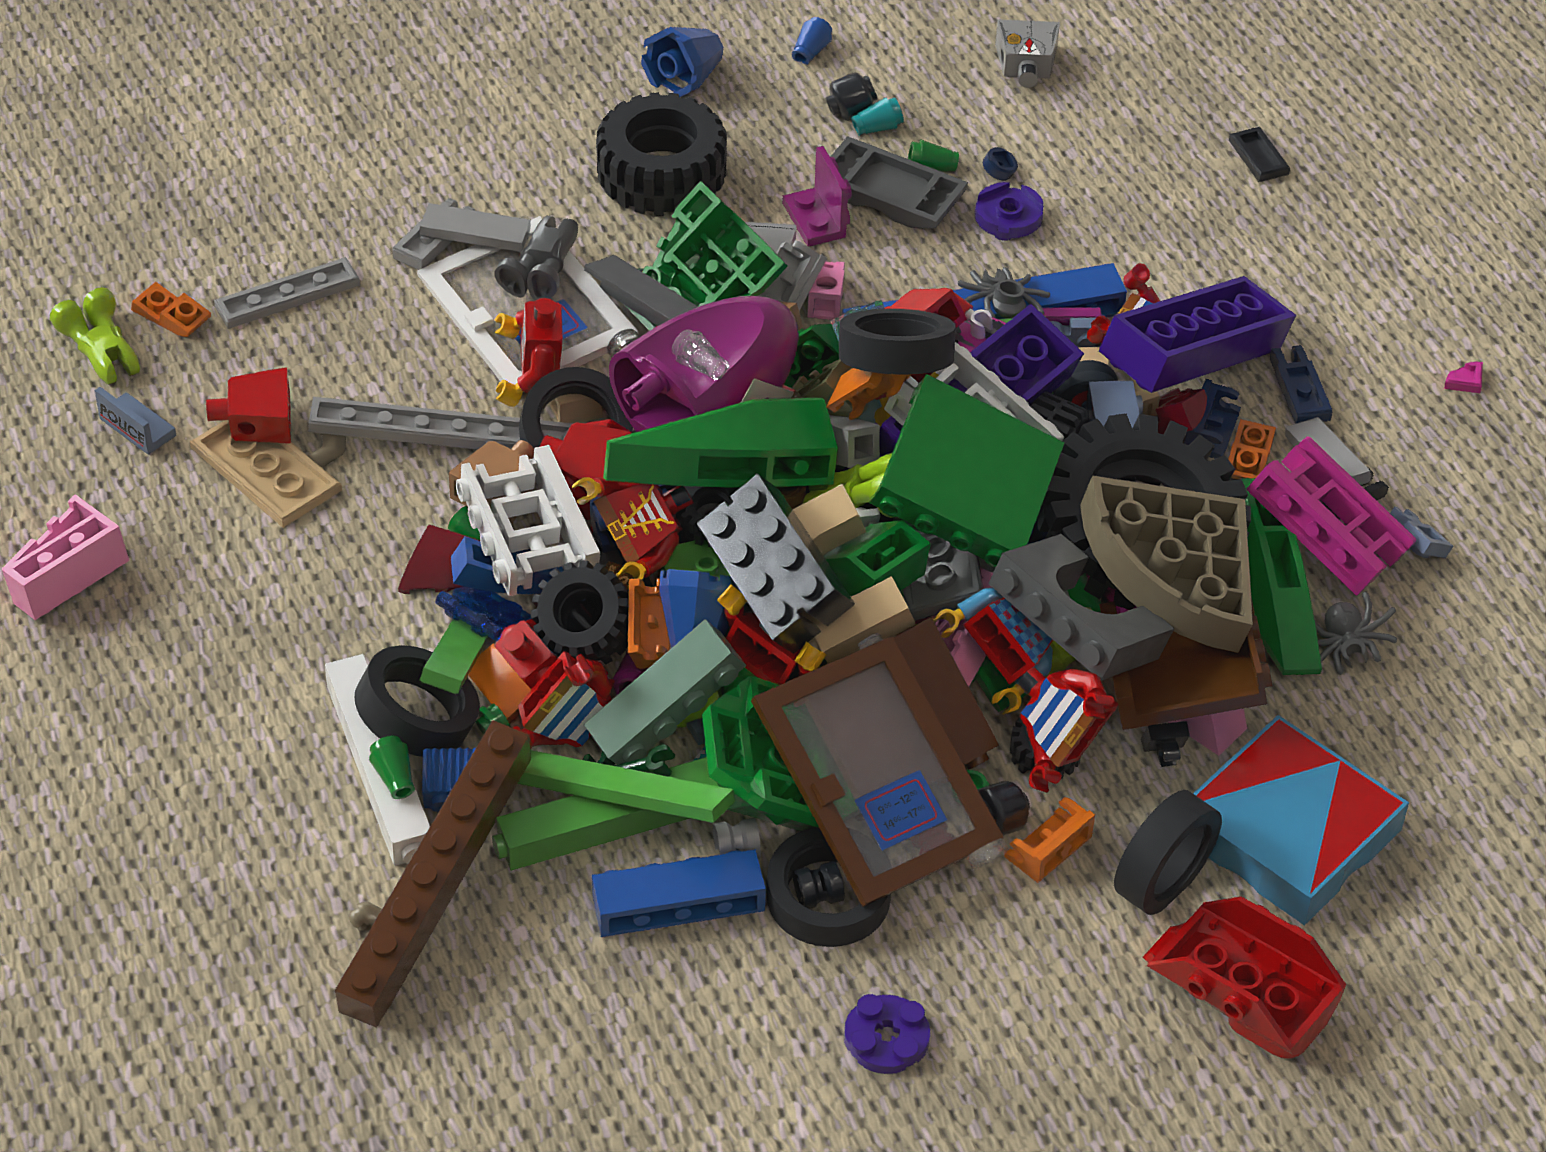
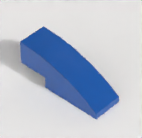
[451,536,564,594]

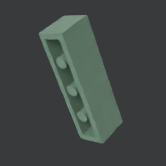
[584,619,747,764]

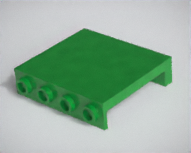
[869,374,1064,568]

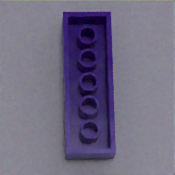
[1098,276,1296,393]
[879,304,1084,456]

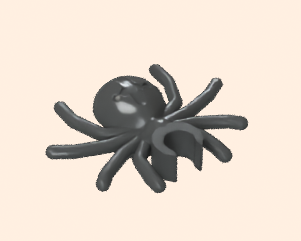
[958,267,1051,319]
[1313,591,1397,675]

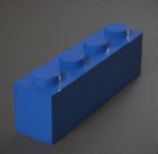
[592,849,766,937]

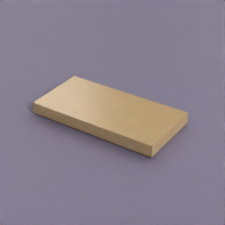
[190,420,342,528]

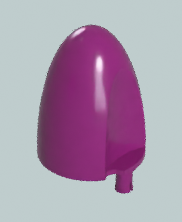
[609,296,799,432]

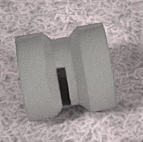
[713,818,761,859]

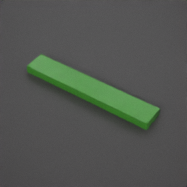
[518,750,735,823]

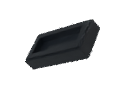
[1229,126,1290,182]

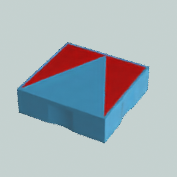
[1193,715,1409,926]

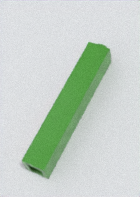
[492,757,718,871]

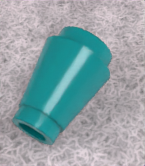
[851,97,904,135]

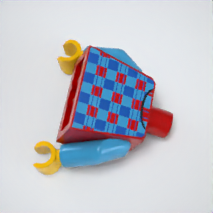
[933,588,1053,715]

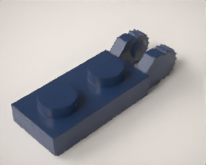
[1270,345,1333,424]

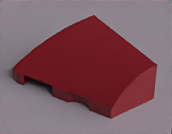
[1155,388,1207,434]
[398,524,480,594]

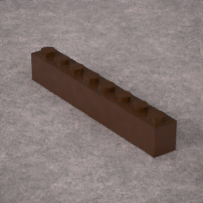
[334,720,531,1028]

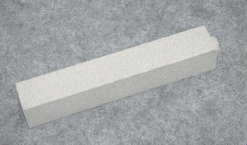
[325,654,430,866]

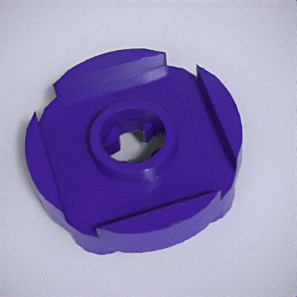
[975,182,1043,241]
[844,994,930,1074]

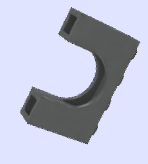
[988,534,1175,681]

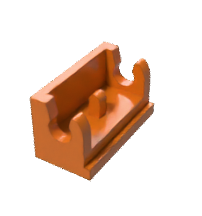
[827,368,911,420]
[628,578,671,669]
[1004,797,1095,883]

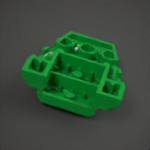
[625,181,788,331]

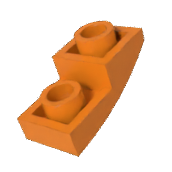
[131,282,211,337]
[1228,419,1276,480]
[469,643,531,723]

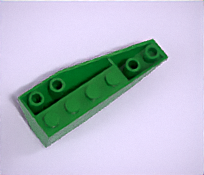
[603,398,838,487]
[1241,478,1322,675]

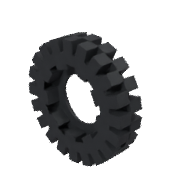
[1037,413,1251,610]

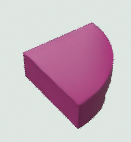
[1444,362,1483,393]

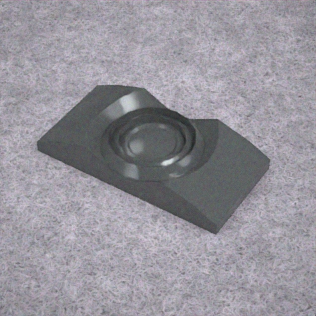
[830,136,968,229]

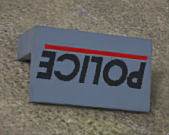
[94,387,176,455]

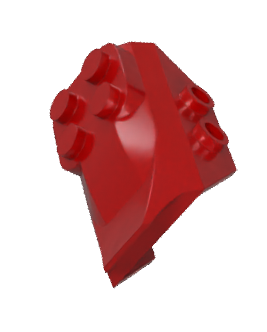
[1142,896,1346,1059]

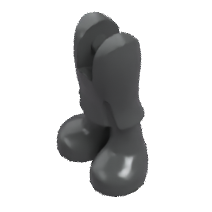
[494,215,578,300]

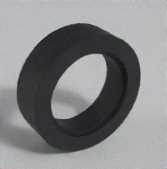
[839,309,956,375]
[519,367,633,448]
[354,645,480,757]
[1114,790,1222,915]
[767,827,891,947]

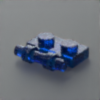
[435,586,531,641]

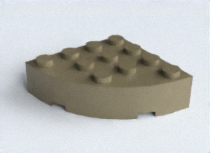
[1080,476,1253,653]

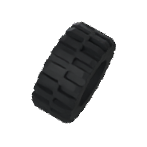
[596,92,727,216]

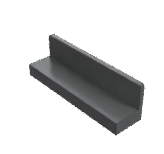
[584,255,698,326]

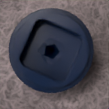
[982,147,1018,181]

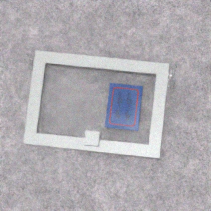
[417,215,641,392]

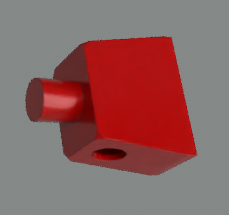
[206,368,291,444]

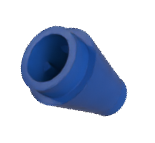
[792,17,832,65]

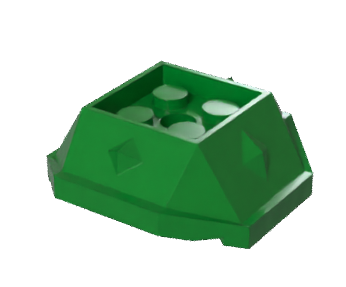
[702,676,859,831]

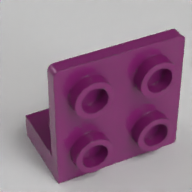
[782,146,852,247]

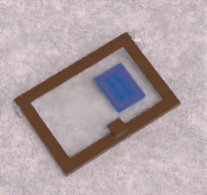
[751,633,1009,907]

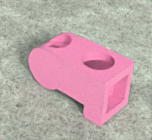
[807,261,845,320]

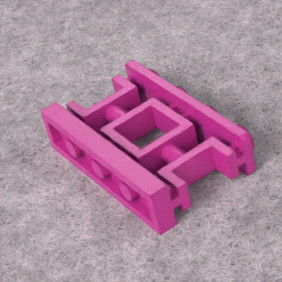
[1246,436,1416,596]

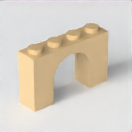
[792,484,916,664]

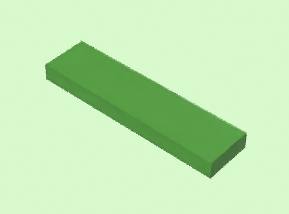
[420,614,492,694]

